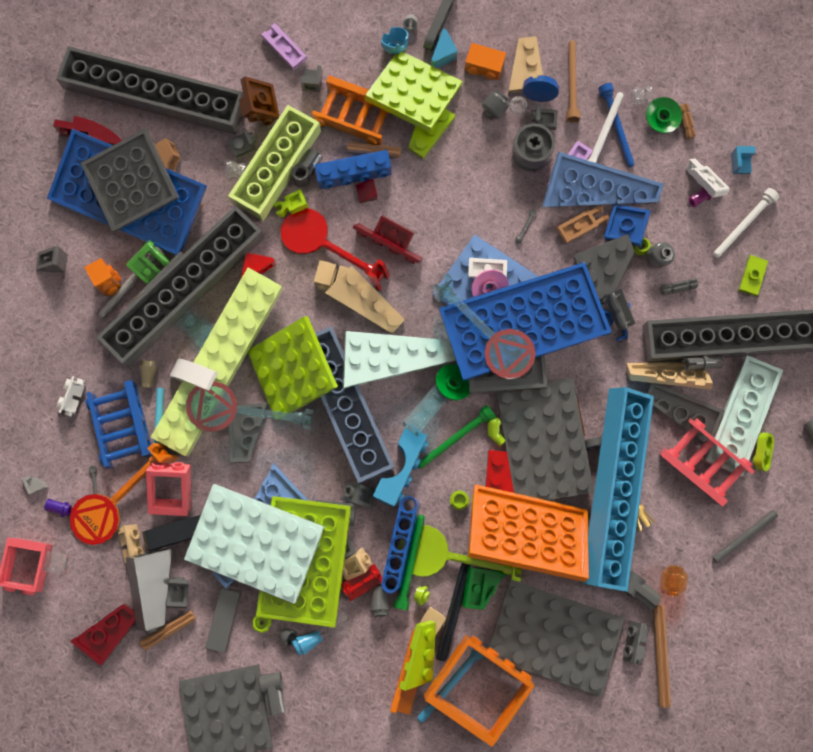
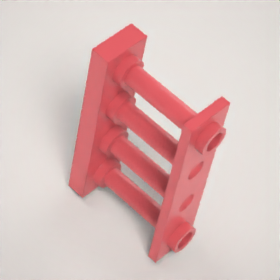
[660,418,755,507]

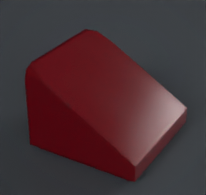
[356,178,378,203]

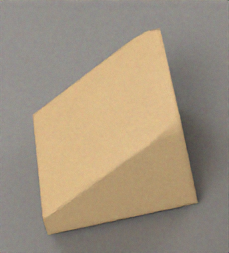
[420,607,446,635]

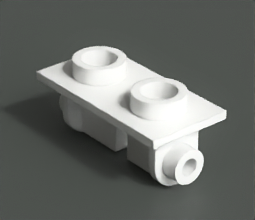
[56,376,85,417]

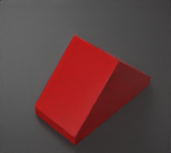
[241,253,276,279]

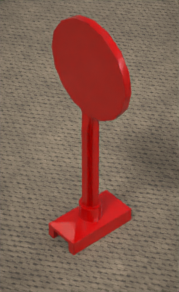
[281,208,390,291]

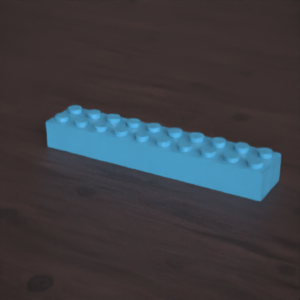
[581,387,654,592]

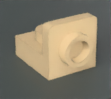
[343,548,372,581]

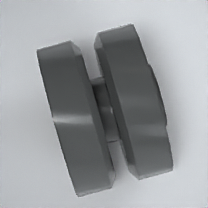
[512,123,555,171]

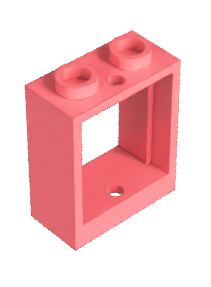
[146,461,192,516]
[0,537,53,595]

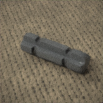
[660,278,698,296]

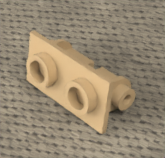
[118,524,144,563]

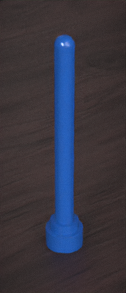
[598,83,635,167]

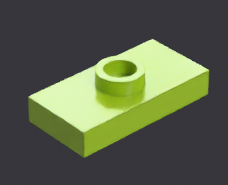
[738,255,768,297]

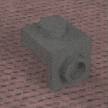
[531,104,558,130]
[166,577,189,609]

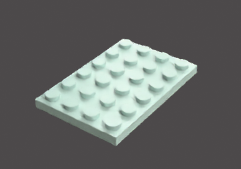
[184,484,325,604]

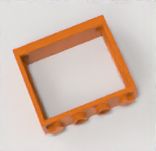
[424,635,535,747]

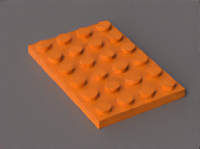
[468,485,589,582]

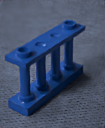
[85,380,152,469]

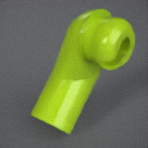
[487,417,506,447]

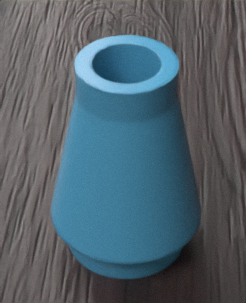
[292,630,323,656]

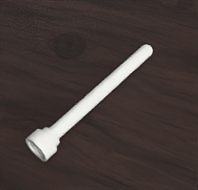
[588,92,624,163]
[713,188,779,258]

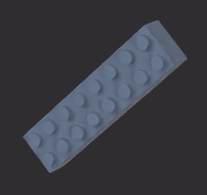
[315,326,395,484]

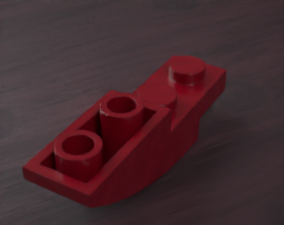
[53,116,122,145]

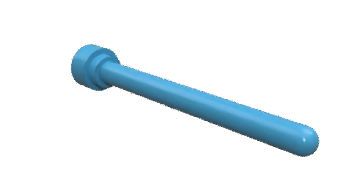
[417,648,485,723]

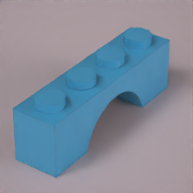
[373,426,429,508]

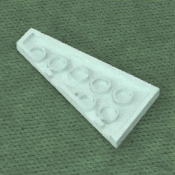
[343,331,456,389]

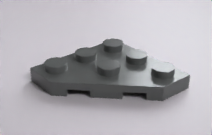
[574,234,635,305]

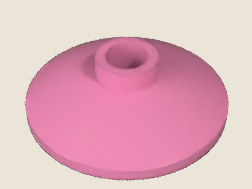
[472,269,509,297]

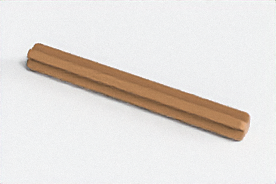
[653,605,671,708]

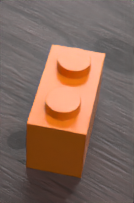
[464,43,506,80]

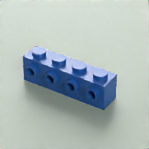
[314,150,392,189]

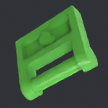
[126,240,170,284]

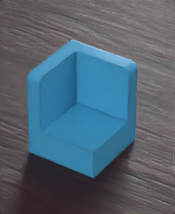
[731,146,756,174]

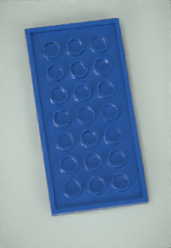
[47,129,208,255]
[439,262,612,381]

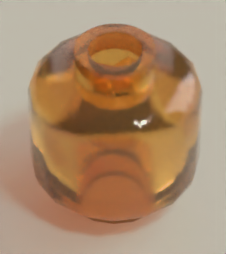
[660,565,688,596]

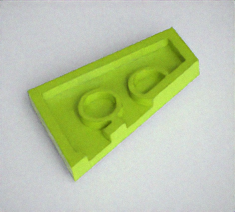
[399,620,436,691]

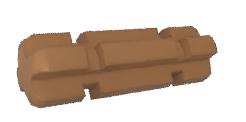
[680,104,696,140]

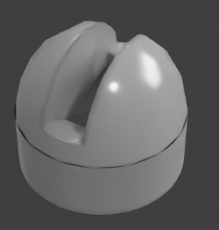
[403,14,418,31]

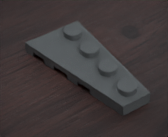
[646,383,725,443]

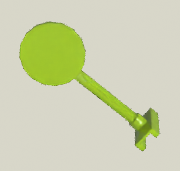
[398,525,522,582]

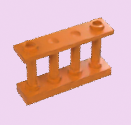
[312,75,389,145]

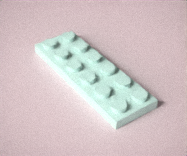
[705,355,783,476]

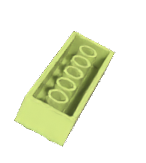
[228,105,321,221]

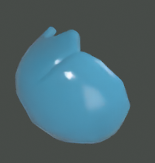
[381,27,409,55]

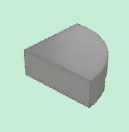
[21,476,48,496]

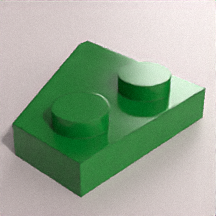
[462,567,506,610]

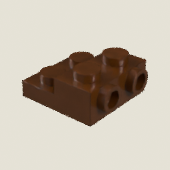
[239,76,280,126]

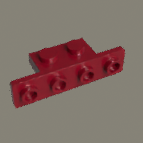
[353,215,423,264]

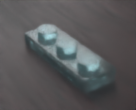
[402,384,448,437]

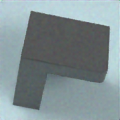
[300,64,323,92]

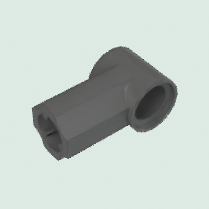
[292,149,322,187]
[624,571,662,610]
[260,672,285,716]

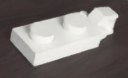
[685,159,730,197]

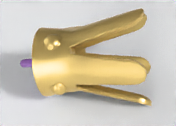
[636,504,657,532]

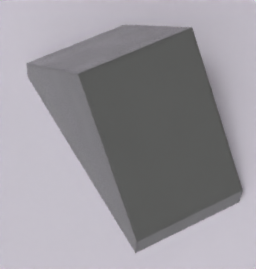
[36,246,68,272]

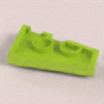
[409,109,455,159]

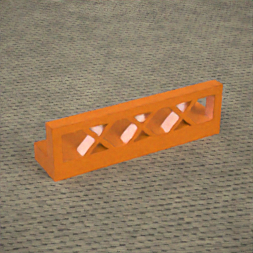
[390,629,418,715]

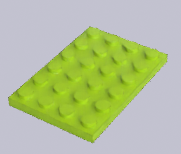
[256,496,352,628]

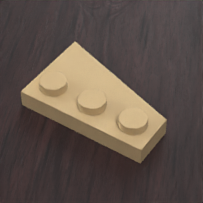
[508,36,543,93]

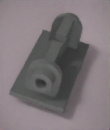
[604,288,636,330]
[623,620,649,665]

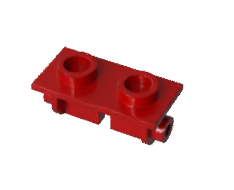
[341,564,383,602]

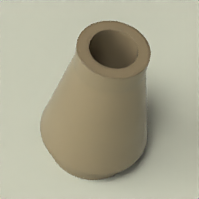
[138,360,157,388]

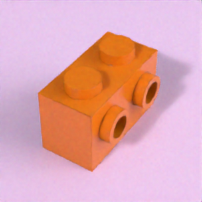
[84,258,122,296]

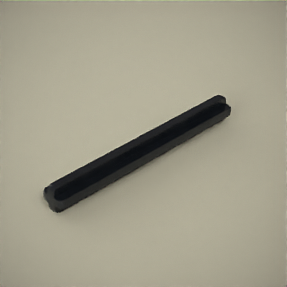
[436,563,471,661]

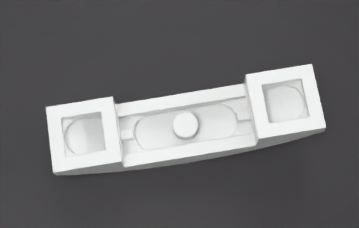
[169,359,218,391]

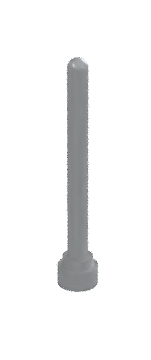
[99,245,165,318]

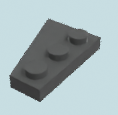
[228,403,268,463]

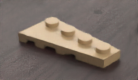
[325,266,405,333]
[626,362,713,390]

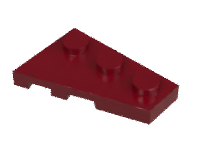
[70,604,136,666]

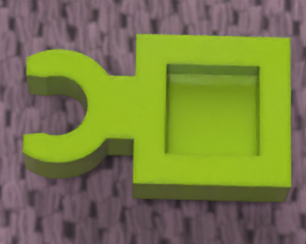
[274,189,309,217]

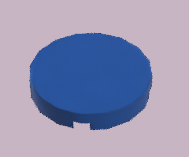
[522,75,559,102]

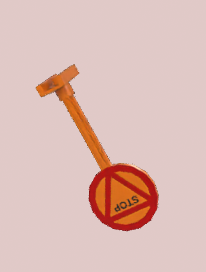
[70,443,179,545]

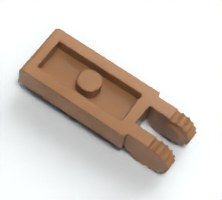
[556,205,609,245]

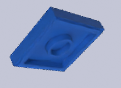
[604,204,651,247]

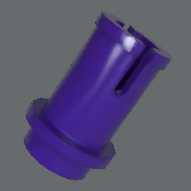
[44,498,72,517]

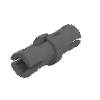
[683,355,724,371]

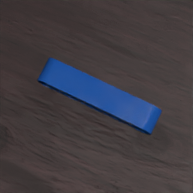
[382,496,420,593]

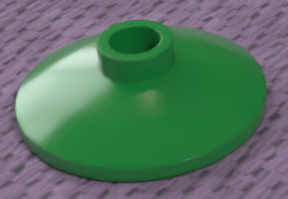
[646,97,682,133]
[435,364,470,401]

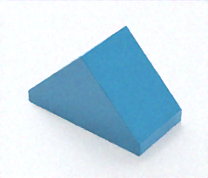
[431,29,458,68]

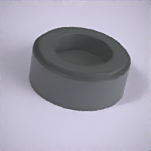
[585,437,602,449]

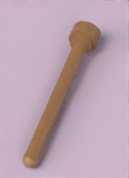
[566,40,581,123]

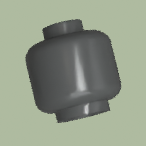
[482,91,509,119]
[646,242,675,268]

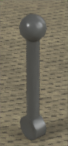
[515,209,537,244]
[89,466,98,494]

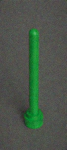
[418,405,496,469]
[393,515,425,610]

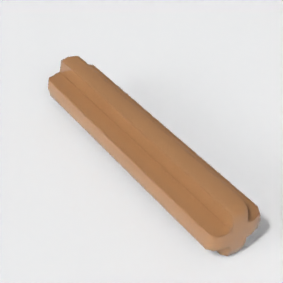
[347,142,401,158]
[140,611,196,650]

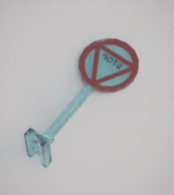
[433,273,536,379]
[186,381,313,432]

